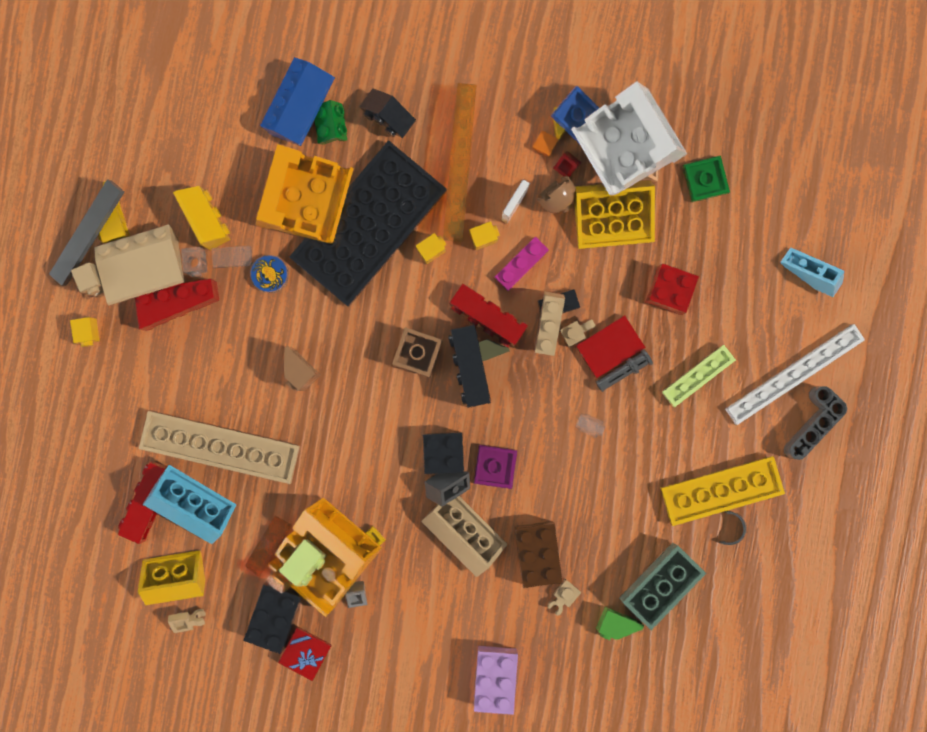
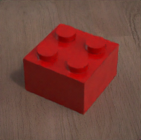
[646,263,699,315]

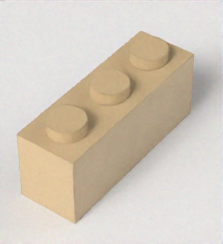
[535,291,565,356]

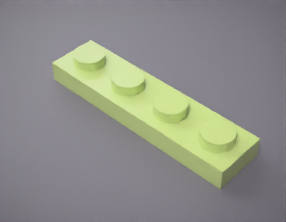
[662,345,736,407]

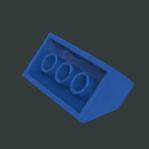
[260,57,335,146]

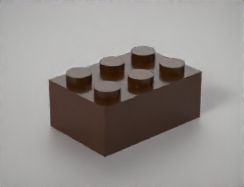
[514,521,563,588]

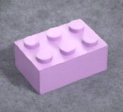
[474,646,518,715]

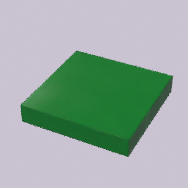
[682,155,730,203]

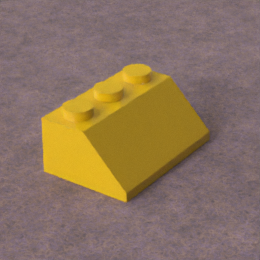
[173,186,231,251]
[138,550,205,605]

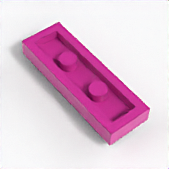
[495,236,549,291]

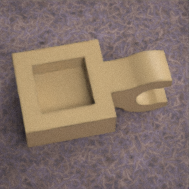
[560,319,596,347]
[168,609,206,633]

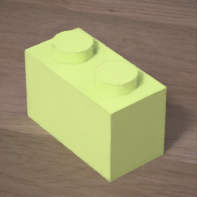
[279,539,327,586]

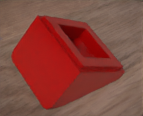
[553,151,581,178]

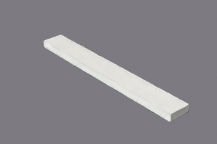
[725,324,865,425]

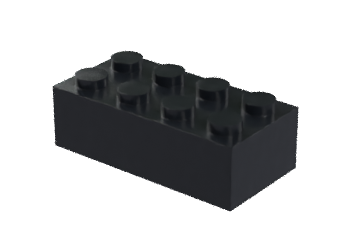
[448,325,491,408]

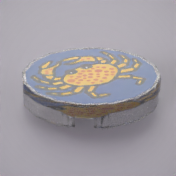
[250,255,289,293]

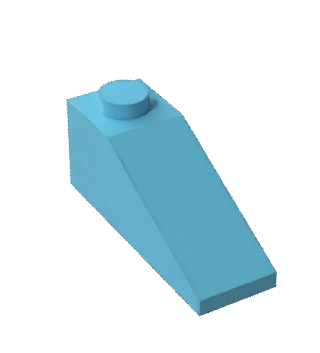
[781,247,844,297]

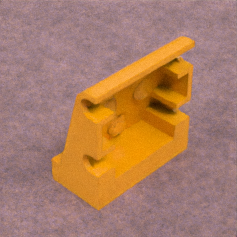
[255,144,354,243]
[267,498,382,617]

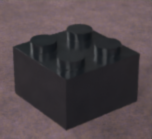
[423,432,464,474]

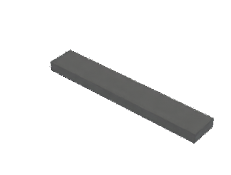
[49,179,125,286]

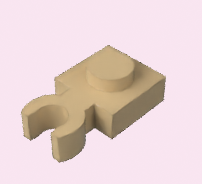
[547,579,581,616]

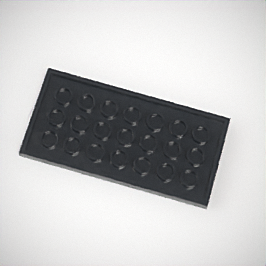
[289,140,447,307]

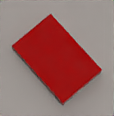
[576,315,646,378]

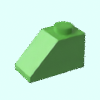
[596,607,644,640]

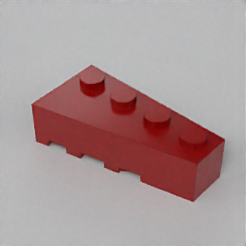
[135,279,219,331]
[449,284,528,348]

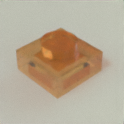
[266,569,293,594]

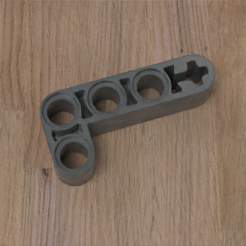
[784,386,847,460]

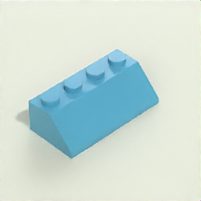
[143,465,237,544]

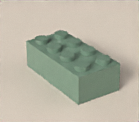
[619,542,706,631]

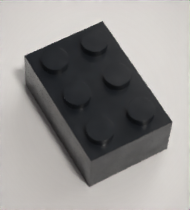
[243,580,303,654]

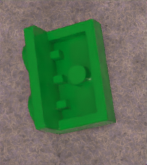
[315,100,347,145]

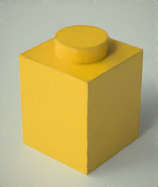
[469,221,500,250]
[416,233,447,264]
[70,317,100,347]

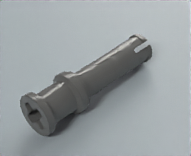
[596,349,653,392]

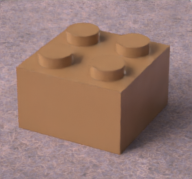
[392,327,443,378]

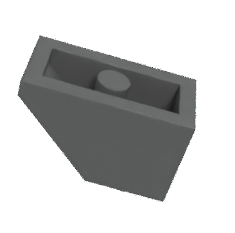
[425,471,470,507]

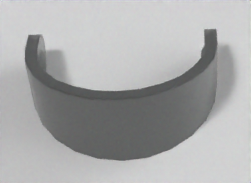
[719,511,747,545]

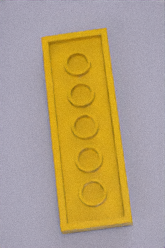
[660,456,785,526]

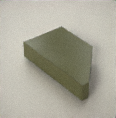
[479,339,510,361]

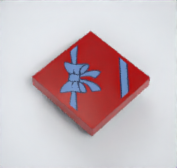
[278,627,332,682]

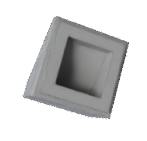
[345,581,367,608]

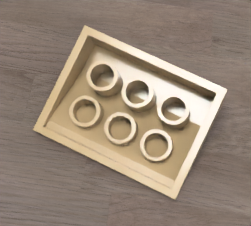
[94,225,184,305]

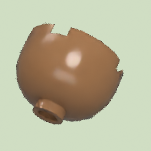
[537,176,576,213]

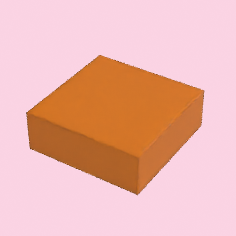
[532,131,559,157]

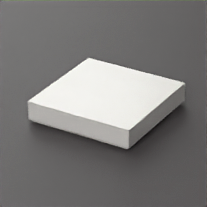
[501,180,530,224]

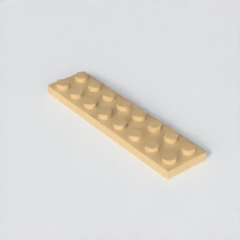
[139,411,300,484]

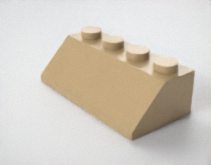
[421,496,507,577]

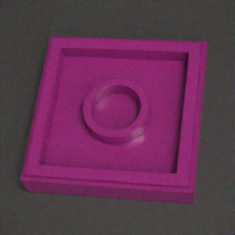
[474,445,517,489]

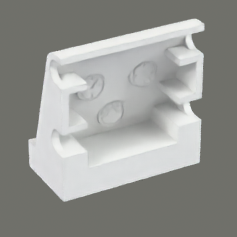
[571,81,687,195]

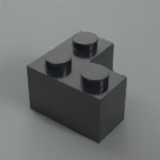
[359,88,416,138]

